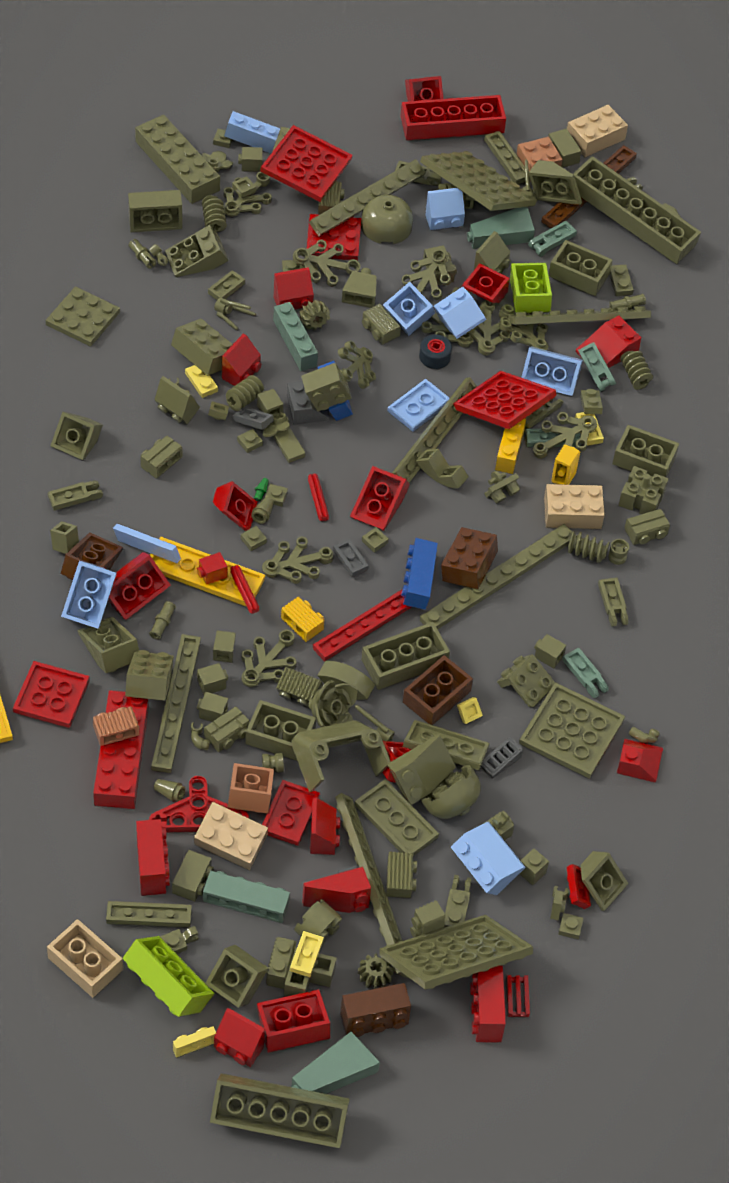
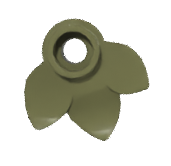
[201,151,233,173]
[256,413,290,437]

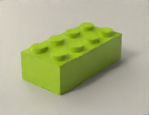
[122,936,215,1017]

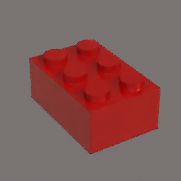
[136,819,170,896]
[470,965,506,1042]

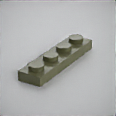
[484,131,530,184]
[106,901,192,927]

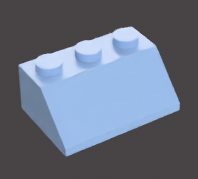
[224,111,280,153]
[521,347,583,396]
[61,561,117,629]
[451,822,526,895]

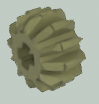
[300,299,330,331]
[358,953,394,989]

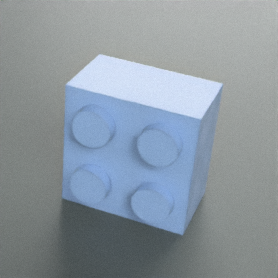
[383,282,435,336]

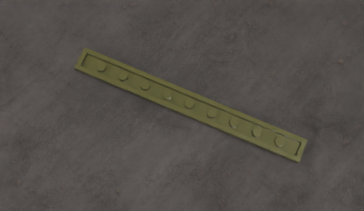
[420,524,576,629]
[335,793,409,978]

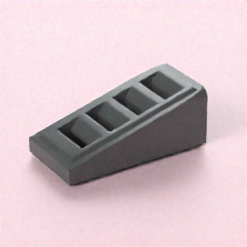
[481,737,523,778]

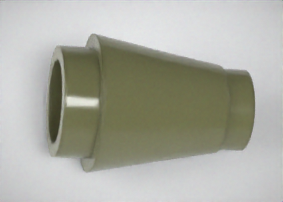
[252,497,274,524]
[154,779,185,802]

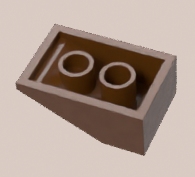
[60,532,123,580]

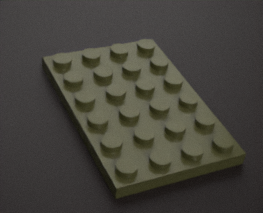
[420,151,537,211]
[379,915,533,990]

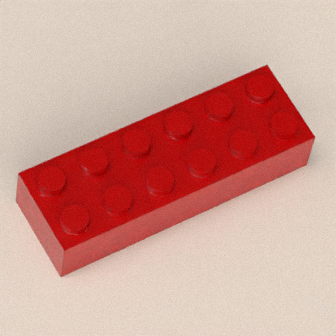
[401,95,506,140]
[93,690,149,809]

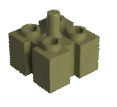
[618,466,669,514]

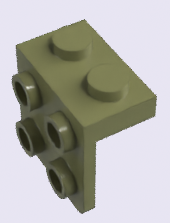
[497,654,555,707]

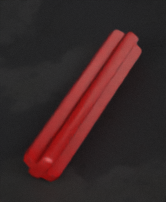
[308,473,329,521]
[230,565,259,614]

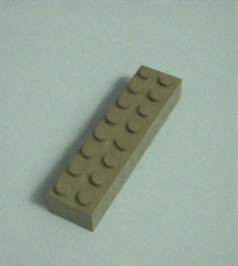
[573,156,701,264]

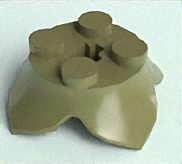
[309,680,358,727]

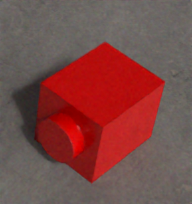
[197,552,228,585]

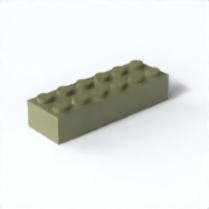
[135,114,220,204]
[210,1073,350,1148]

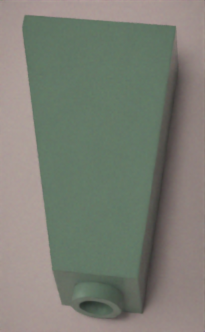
[467,207,535,249]
[291,1032,380,1094]

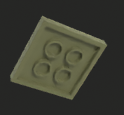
[45,286,120,347]

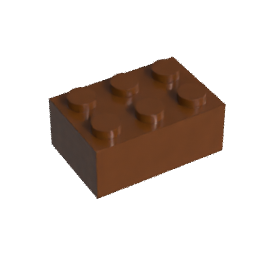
[441,527,498,589]
[402,655,473,725]
[340,983,411,1037]

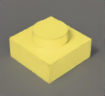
[457,697,483,724]

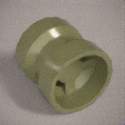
[608,539,629,565]
[262,752,284,773]

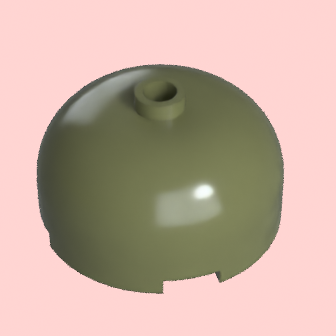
[361,195,413,244]
[421,765,481,819]

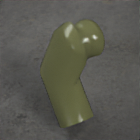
[629,727,660,743]

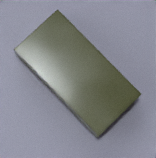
[273,427,306,463]

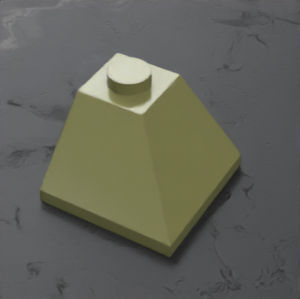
[51,412,103,460]
[581,851,629,911]

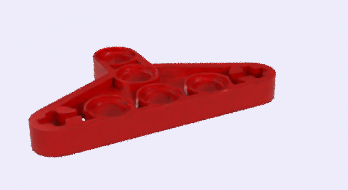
[149,776,249,833]

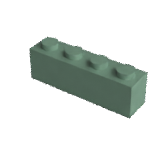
[273,302,318,372]
[203,870,290,923]

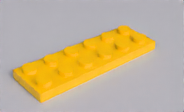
[150,537,265,607]

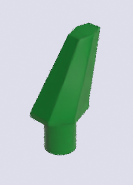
[254,478,269,502]

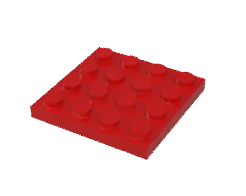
[260,125,353,202]
[453,371,557,429]

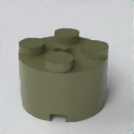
[294,899,342,947]

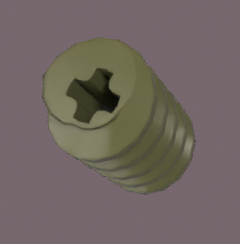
[202,195,227,232]
[621,351,653,390]
[226,375,264,411]
[568,530,610,563]

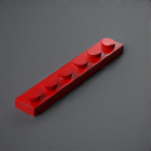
[313,590,412,662]

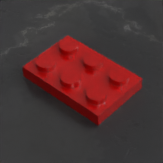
[262,780,320,846]

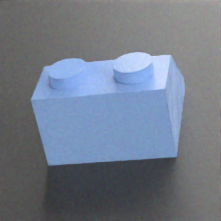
[426,188,465,230]
[434,287,486,339]

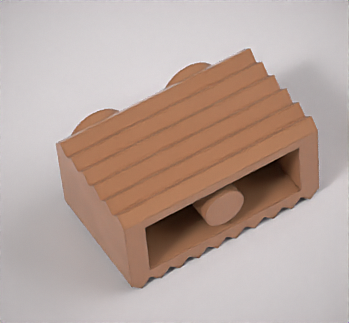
[93,707,139,746]

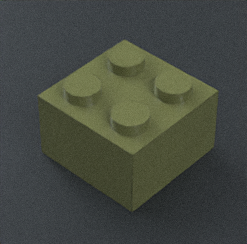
[301,363,352,411]
[205,945,269,1008]

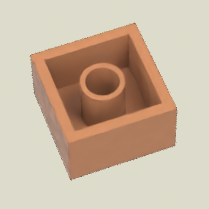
[517,137,562,182]
[227,763,274,813]

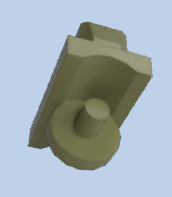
[484,471,520,504]

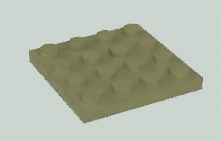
[519,682,625,779]

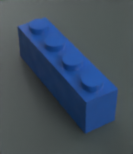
[401,538,438,610]

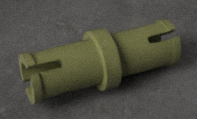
[129,239,156,269]
[609,293,646,311]
[149,601,176,640]

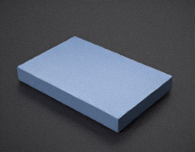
[387,379,450,432]

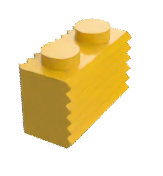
[551,444,580,485]
[281,597,324,642]

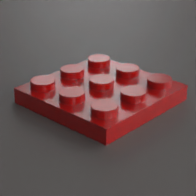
[307,214,361,261]
[13,661,90,728]

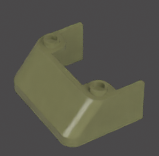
[291,720,390,792]

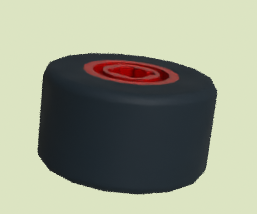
[419,334,452,369]

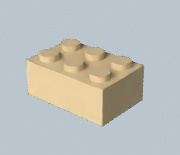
[567,105,628,157]
[544,484,604,529]
[194,802,268,870]
[47,919,123,998]

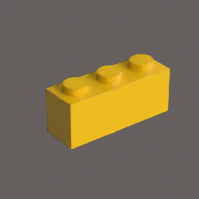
[495,419,526,474]

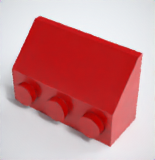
[108,552,171,620]
[257,989,330,1053]

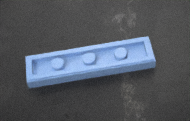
[113,524,181,563]

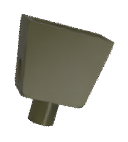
[342,268,377,308]

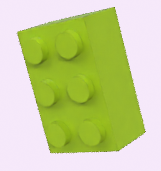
[510,263,552,313]

